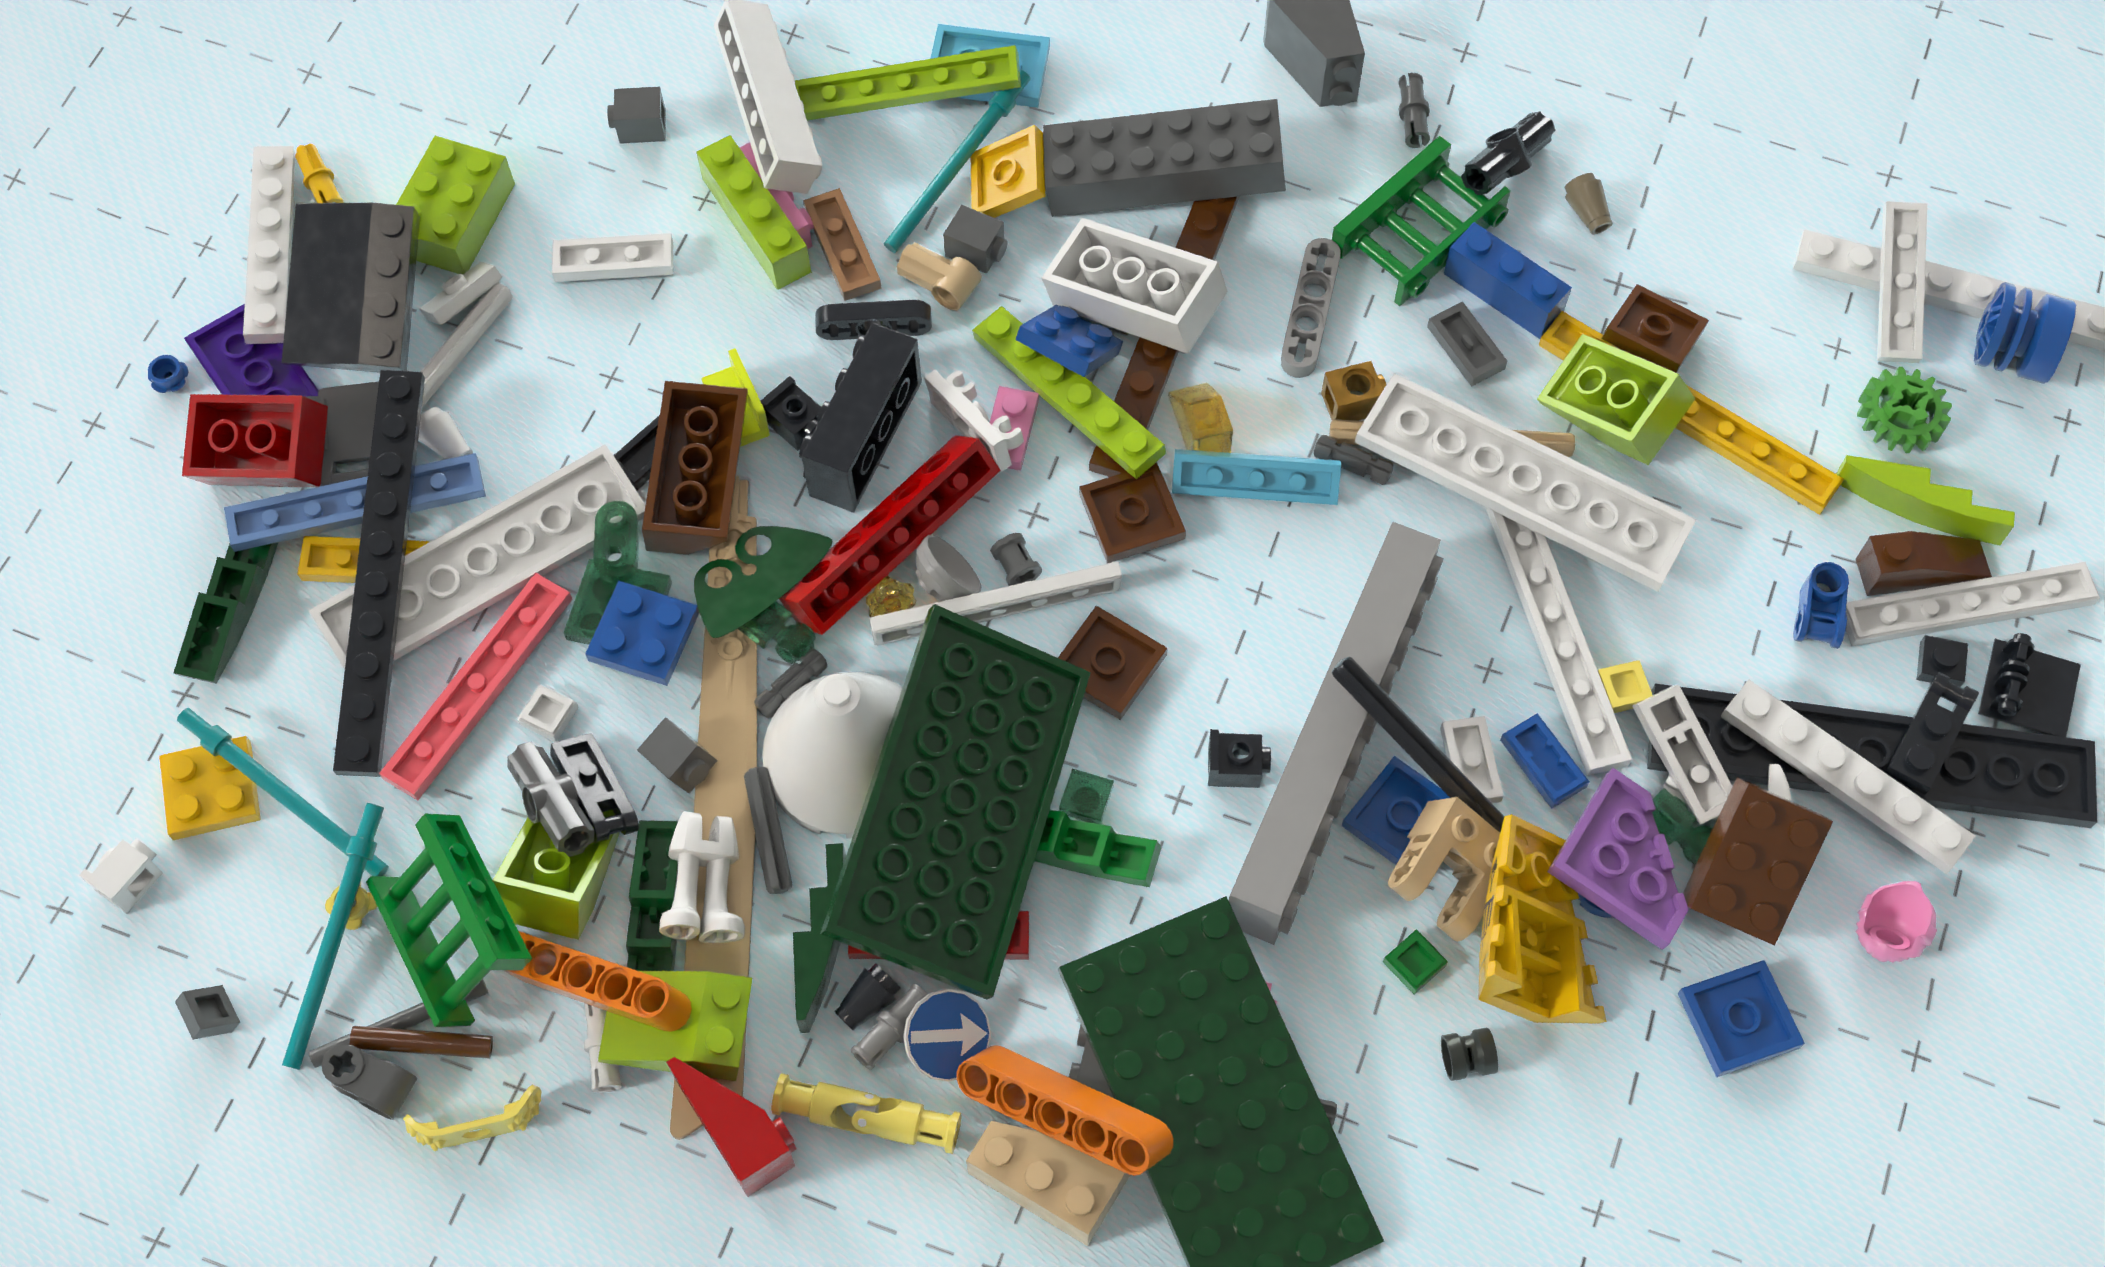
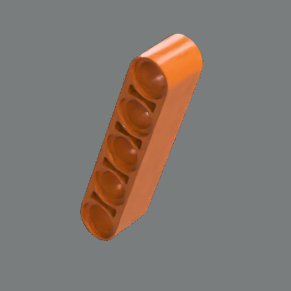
[503,931,692,1032]
[957,1045,1173,1176]

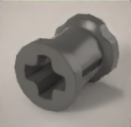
[990,533,1042,586]

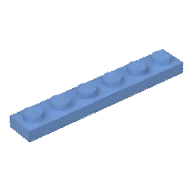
[224,453,486,552]

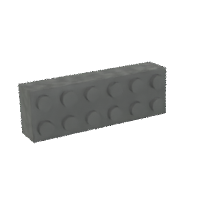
[1043,99,1286,217]

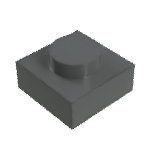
[175,985,240,1040]

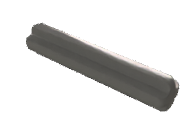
[744,767,793,894]

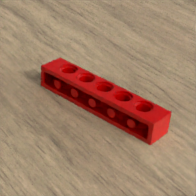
[779,435,1001,635]

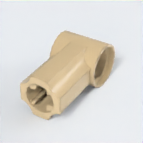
[896,242,982,311]

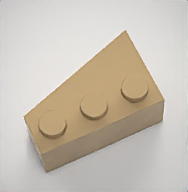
[966,1121,1130,1246]

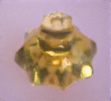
[866,575,917,617]

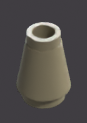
[1564,173,1613,235]

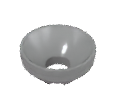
[915,535,982,602]

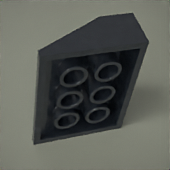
[282,202,420,373]

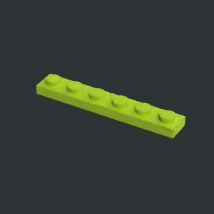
[795,45,1021,121]
[972,306,1166,479]

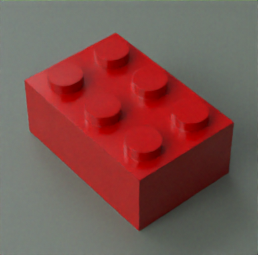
[182,394,328,487]

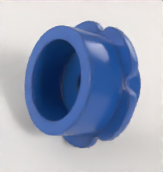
[148,355,189,393]

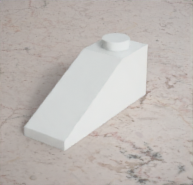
[1632,684,1733,824]

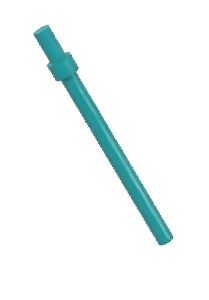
[883,70,1031,253]
[177,708,389,876]
[282,803,384,1070]

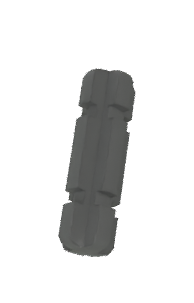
[1314,435,1394,485]
[754,648,827,719]

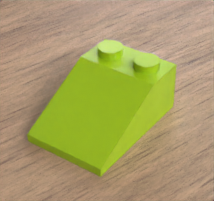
[1537,334,1695,466]
[493,810,620,940]
[598,971,753,1081]

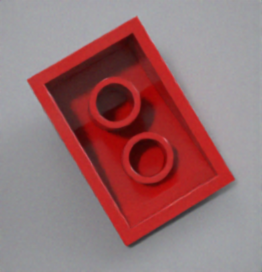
[666,1057,797,1197]

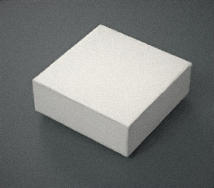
[517,684,579,742]

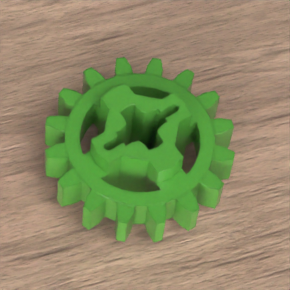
[1857,367,1952,453]

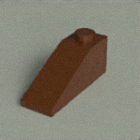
[1855,531,1992,596]

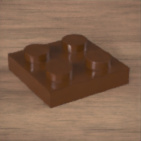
[1602,284,1709,373]
[1079,462,1186,564]
[1058,605,1168,720]

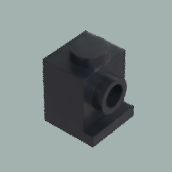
[760,376,821,451]
[1208,729,1271,788]

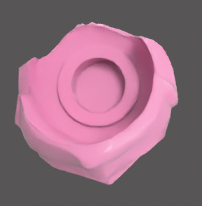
[1855,881,1937,963]

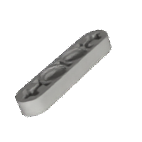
[1281,238,1340,378]

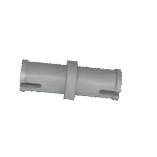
[850,984,928,1070]

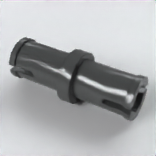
[1398,72,1430,148]

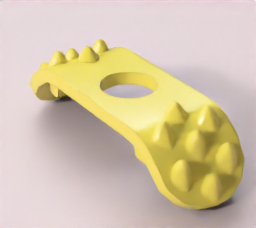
[403,1084,542,1152]

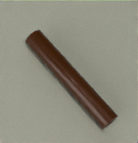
[350,1026,493,1059]

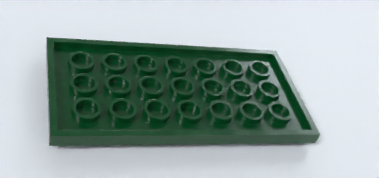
[820,604,1091,1000]
[1058,896,1385,1267]

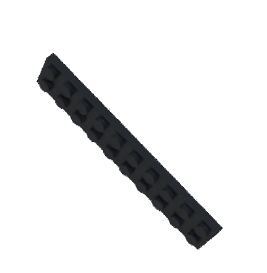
[1647,683,2097,828]

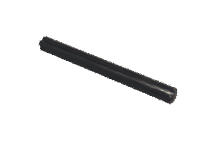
[1332,656,1505,832]

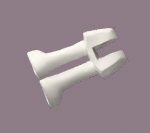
[659,811,745,943]

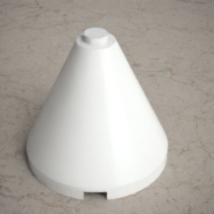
[763,672,903,839]

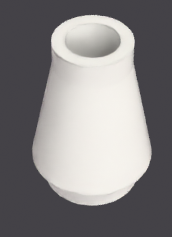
[418,407,473,459]

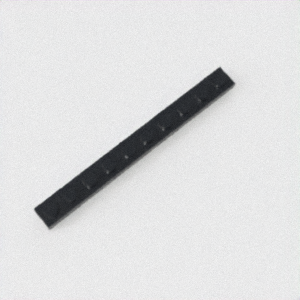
[333,370,425,777]

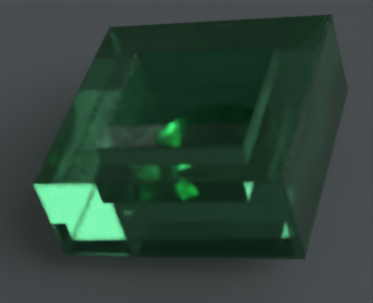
[1059,768,1114,824]

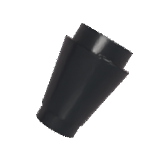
[834,963,901,1031]

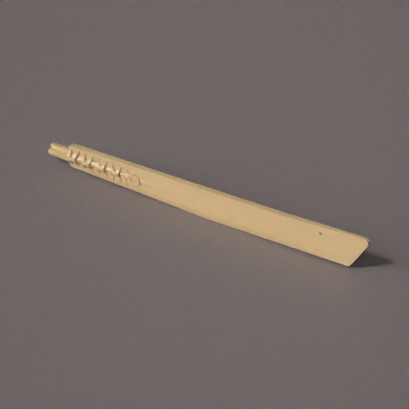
[670,476,758,1140]

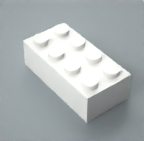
[1041,218,1228,354]

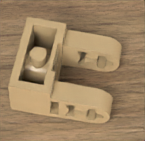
[1388,797,1500,942]

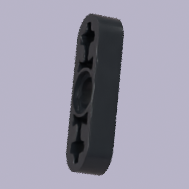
[815,300,932,340]

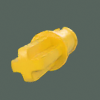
[295,143,344,203]

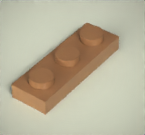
[803,188,882,301]

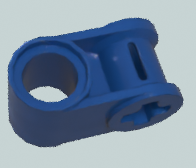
[1793,562,1849,649]

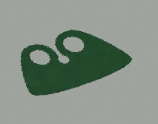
[694,526,833,638]

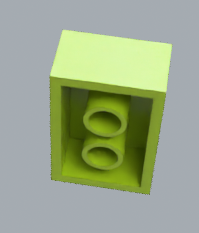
[396,135,515,275]

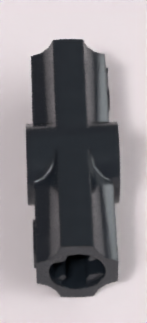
[1461,111,1556,195]

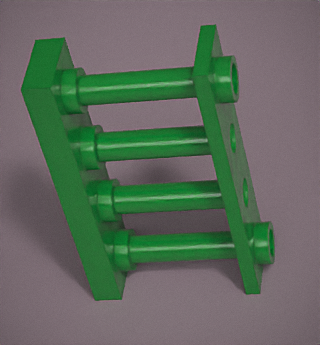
[1331,136,1511,306]
[366,813,532,1027]

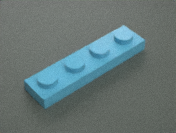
[1172,449,1341,505]

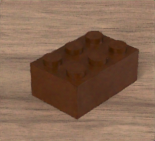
[1683,777,1833,946]

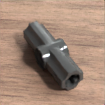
[507,741,595,857]

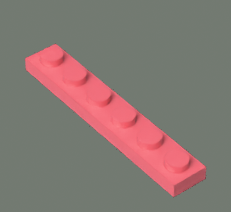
[379,573,573,801]

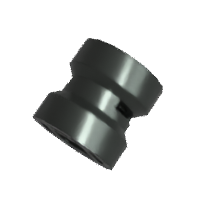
[1441,1027,1498,1081]

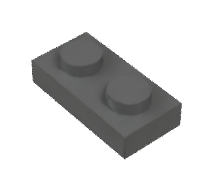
[1427,301,1508,387]

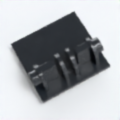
[1978,633,2081,737]

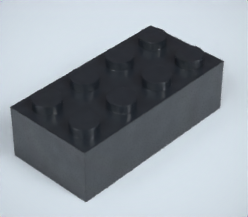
[799,323,922,513]

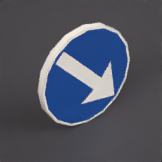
[903,989,991,1082]

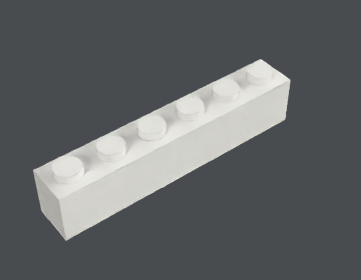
[713,0,822,194]

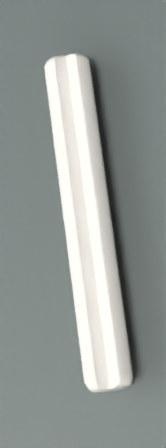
[420,282,513,408]

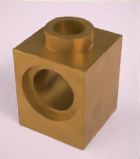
[1321,361,1387,421]

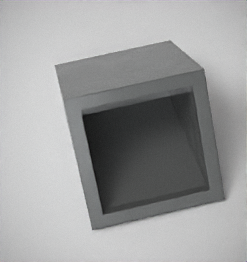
[1263,0,1365,107]

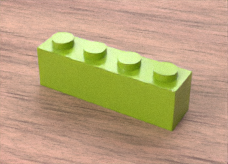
[696,135,812,290]

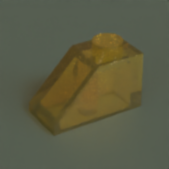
[1168,383,1233,453]

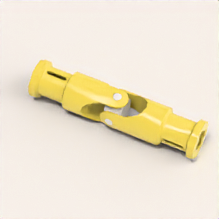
[771,1073,962,1154]

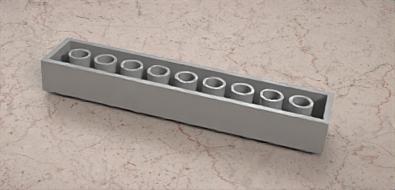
[1229,522,1444,945]

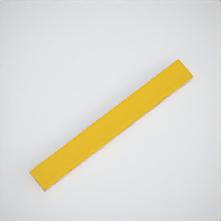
[1539,311,1844,515]

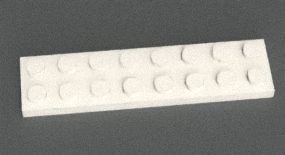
[1355,373,1697,592]
[308,443,645,670]

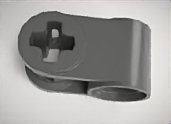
[322,1044,418,1120]

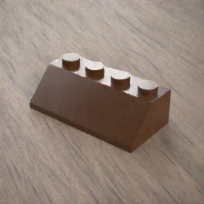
[642,381,748,555]

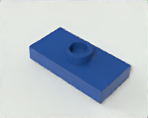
[1500,713,1590,809]

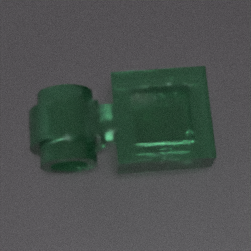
[738,601,816,664]
[1652,788,1713,864]

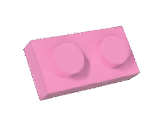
[989,386,1039,471]

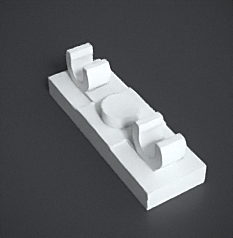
[924,369,1024,472]

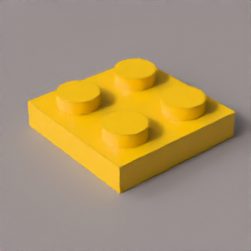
[970,125,1046,218]
[159,736,261,841]

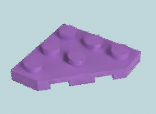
[1547,768,1689,950]

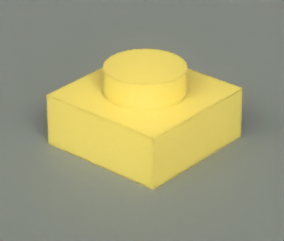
[1598,660,1653,713]

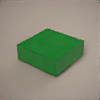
[1383,929,1448,995]

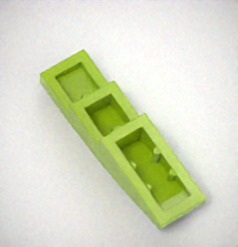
[1836,455,2015,546]

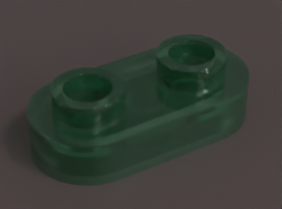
[593,501,640,584]

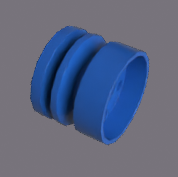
[1973,282,2076,384]

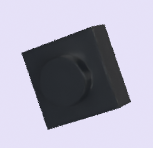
[1916,635,1968,687]

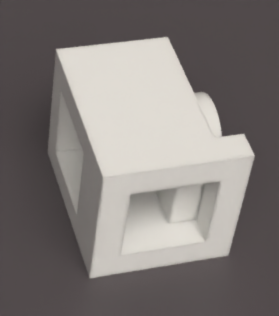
[79,838,163,914]

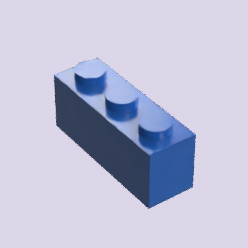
[1444,222,1572,339]

